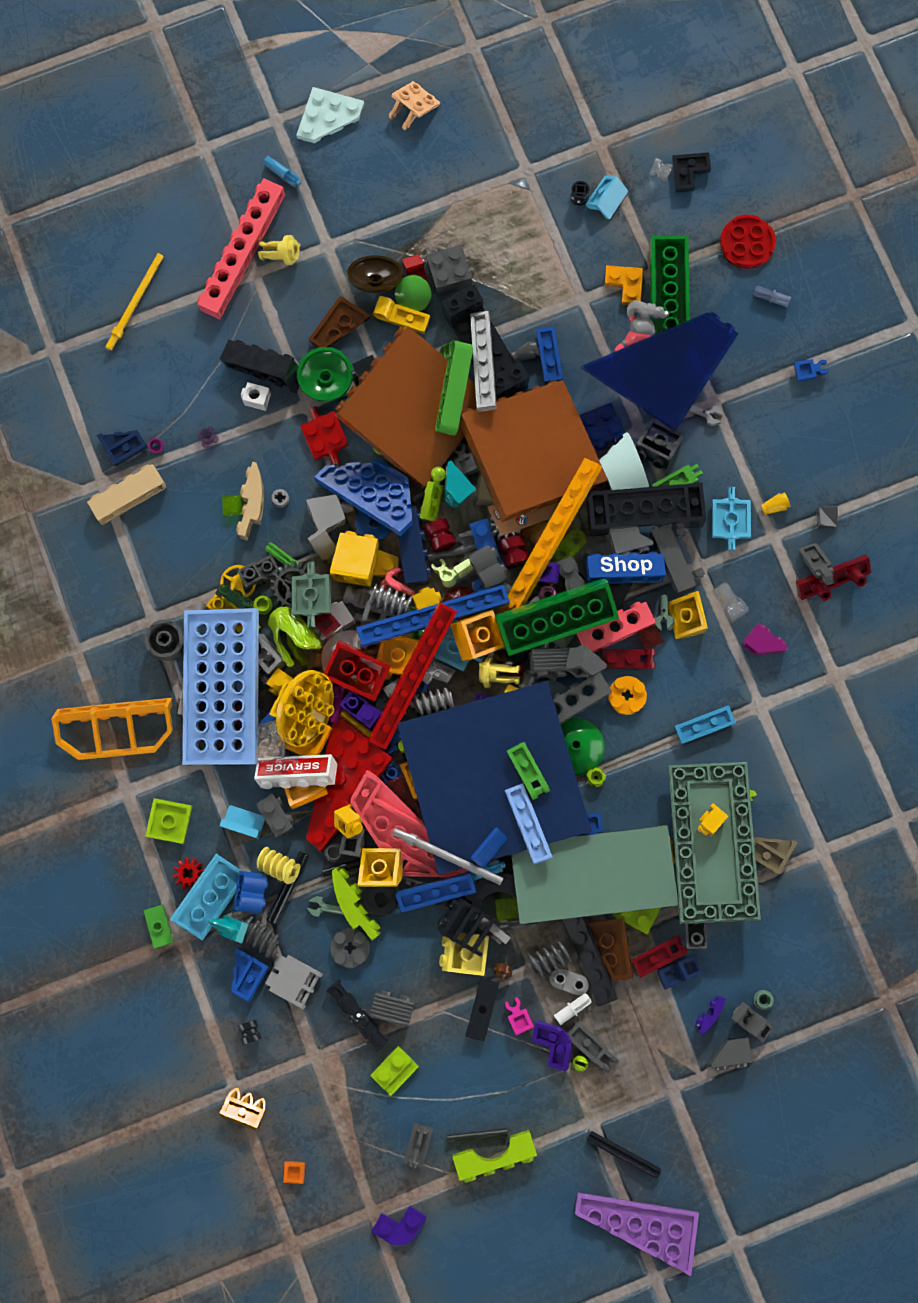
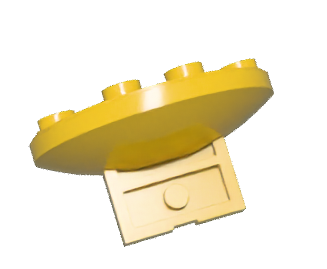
[269,670,334,747]

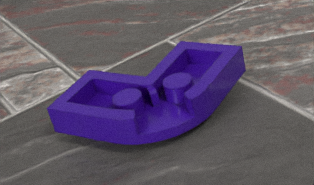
[532,1020,572,1071]
[371,1205,427,1246]

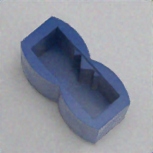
[234,871,269,914]

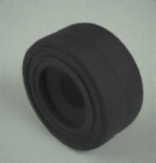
[362,887,398,916]

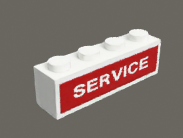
[254,754,337,789]

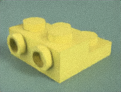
[439,932,489,976]

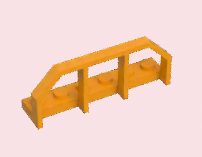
[51,698,173,760]

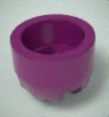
[148,438,164,453]

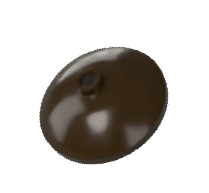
[347,255,403,293]

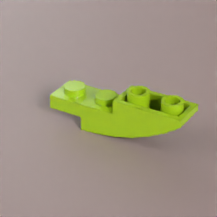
[332,866,381,940]

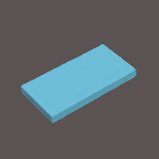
[170,854,242,941]

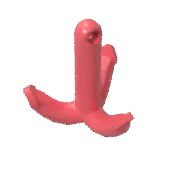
[380,568,416,597]

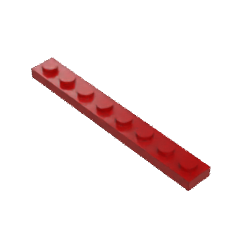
[368,602,457,750]

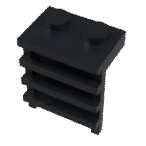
[437,896,501,957]

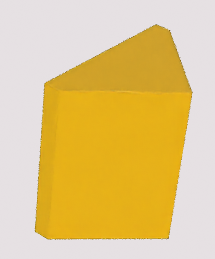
[668,591,708,639]
[358,848,404,887]

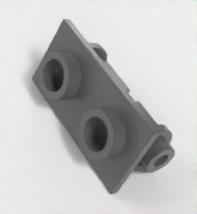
[403,1123,433,1168]

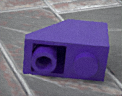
[339,690,382,731]

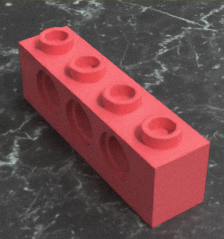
[575,602,656,653]

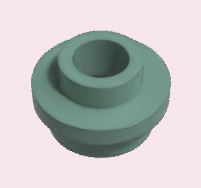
[753,990,774,1010]

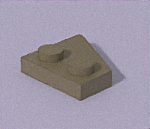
[754,837,798,875]

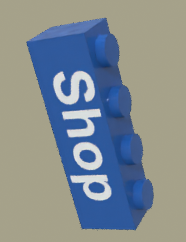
[585,552,666,584]

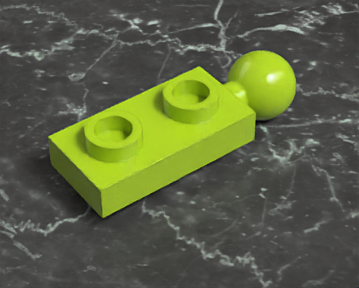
[420,467,446,522]

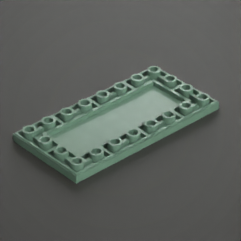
[668,762,761,924]
[511,826,679,924]

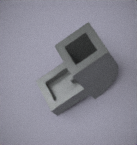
[731,1002,774,1043]

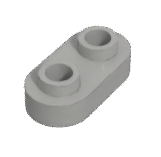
[550,968,589,995]

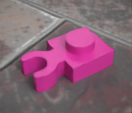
[505,997,534,1036]

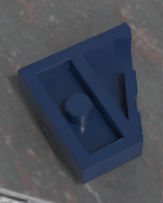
[96,430,148,466]

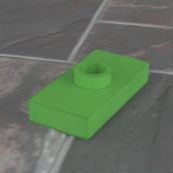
[144,905,174,948]

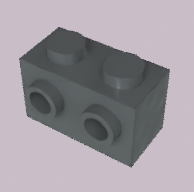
[256,794,295,839]

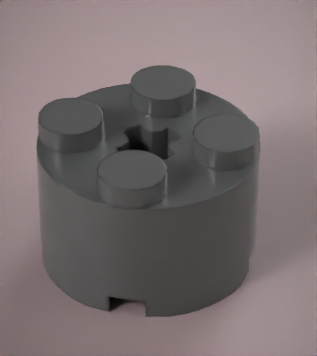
[144,620,184,661]

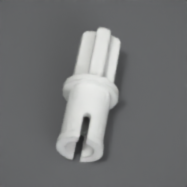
[554,993,592,1025]

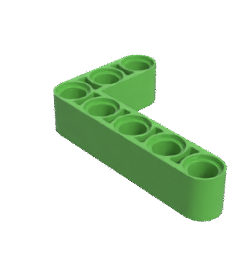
[435,340,473,436]

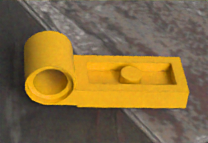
[373,296,431,335]

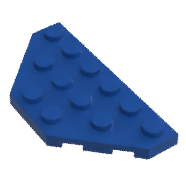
[314,460,413,536]

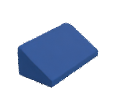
[471,827,508,868]

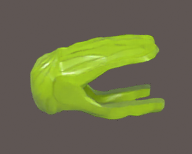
[268,606,324,667]

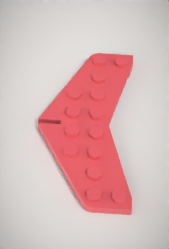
[351,770,498,878]

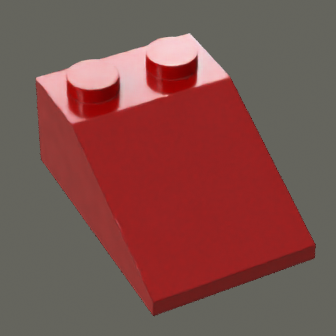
[323,640,391,701]

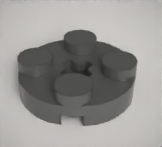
[330,928,370,968]

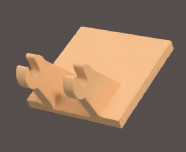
[388,81,440,130]

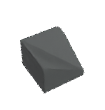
[816,506,838,528]

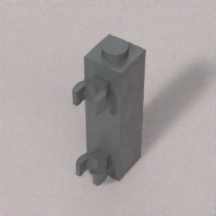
[650,525,705,596]

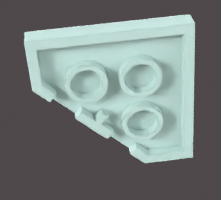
[297,87,365,143]

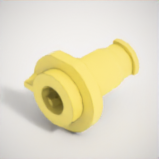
[258,235,301,265]
[479,657,521,688]

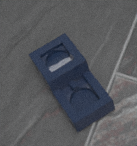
[656,955,703,990]

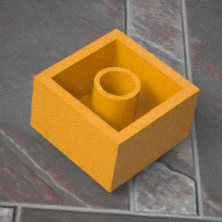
[450,610,505,661]

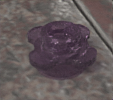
[197,426,219,448]

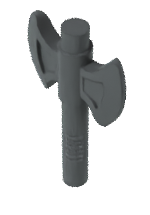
[428,530,477,563]

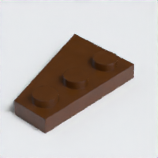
[308,296,371,348]

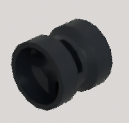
[570,181,590,206]
[237,1019,262,1045]

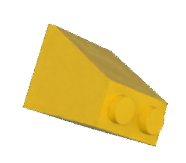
[330,531,379,587]

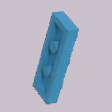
[674,705,736,745]

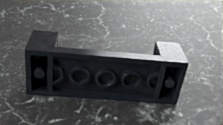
[442,284,529,400]
[586,482,707,537]

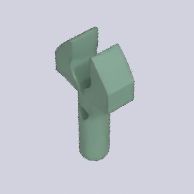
[654,595,675,631]
[307,896,344,917]

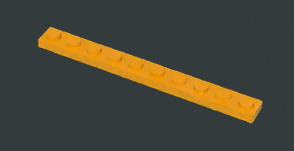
[497,458,602,614]

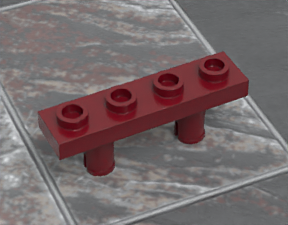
[796,554,872,601]

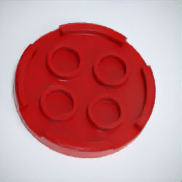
[720,214,776,269]

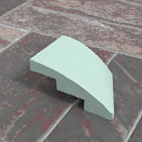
[599,433,649,490]

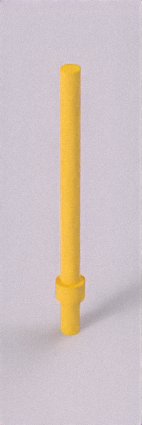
[105,253,164,351]

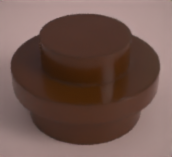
[493,963,512,980]

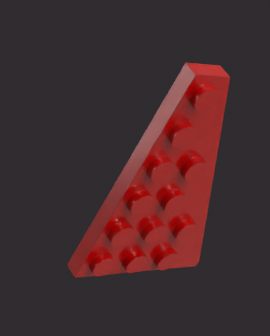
[306,717,394,852]

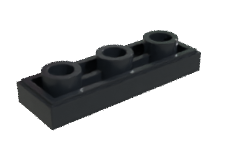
[465,978,500,1042]

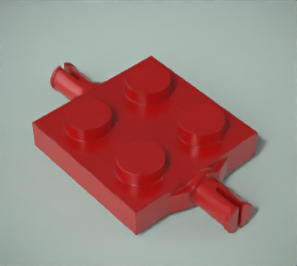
[300,406,350,466]

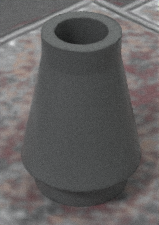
[511,341,540,362]

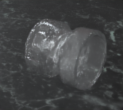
[649,158,673,183]

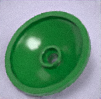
[297,347,353,402]
[561,718,604,776]

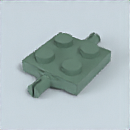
[292,562,331,628]

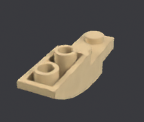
[236,462,264,541]

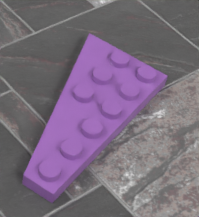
[575,1192,699,1276]

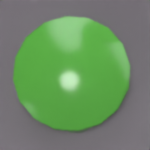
[395,275,432,312]

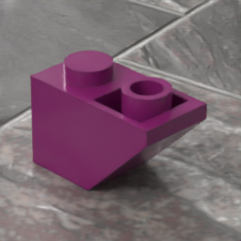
[741,624,788,656]

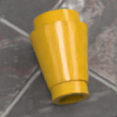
[761,493,791,515]

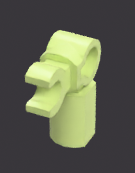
[431,559,474,588]

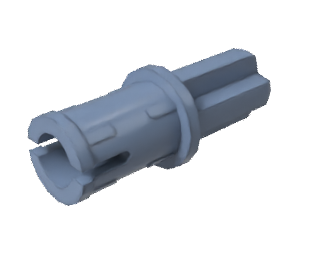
[753,286,791,308]

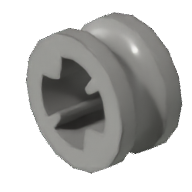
[272,489,289,508]

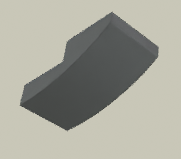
[237,555,280,588]

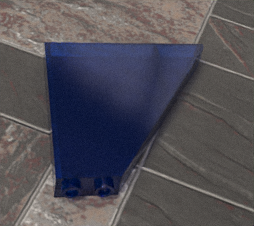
[580,312,739,430]

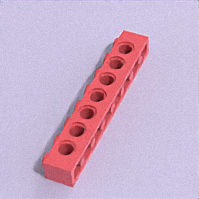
[197,178,285,320]

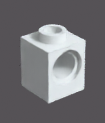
[241,382,271,411]

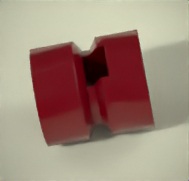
[424,518,456,552]
[499,535,529,569]

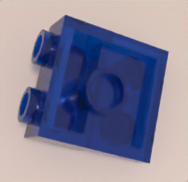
[579,403,626,451]

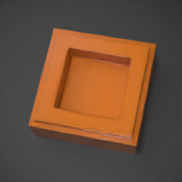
[283,1161,305,1184]

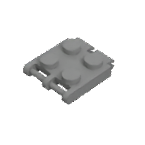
[265,955,323,1009]

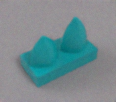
[208,915,248,943]

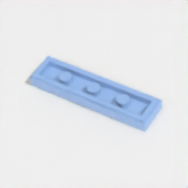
[505,783,553,865]

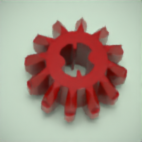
[172,857,205,890]

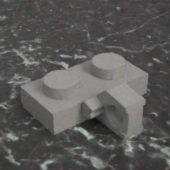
[422,658,456,684]

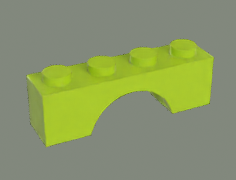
[452,1130,537,1183]

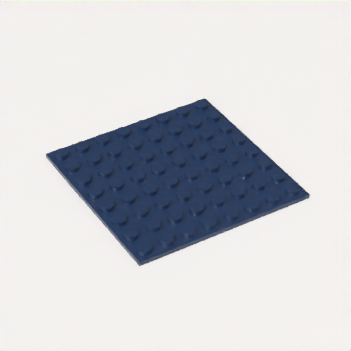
[397,681,592,875]

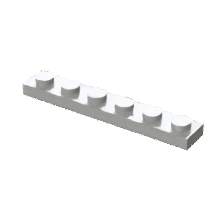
[470,311,497,412]

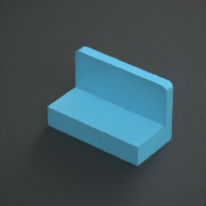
[585,176,628,219]
[219,805,265,839]

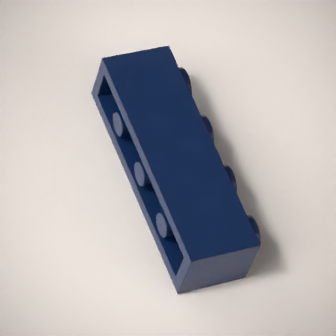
[398,507,431,587]

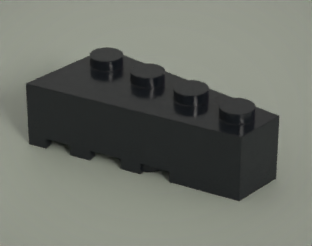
[220,339,300,393]

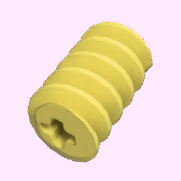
[257,847,300,884]

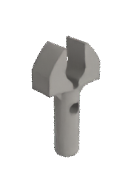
[687,404,723,426]

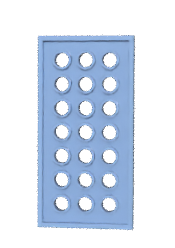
[182,608,259,765]

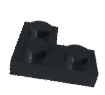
[672,152,711,192]

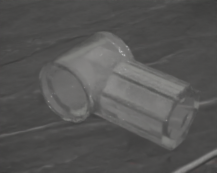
[712,582,749,622]

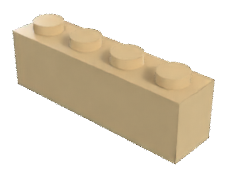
[87,464,167,525]

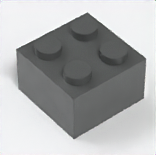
[426,244,472,296]

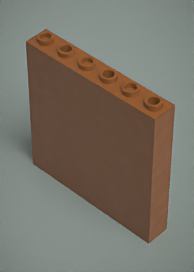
[335,326,477,488]
[459,380,608,522]

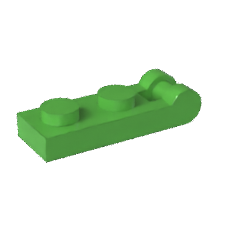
[507,742,550,800]

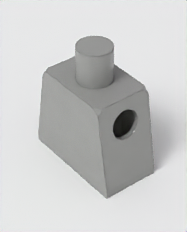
[306,495,354,533]

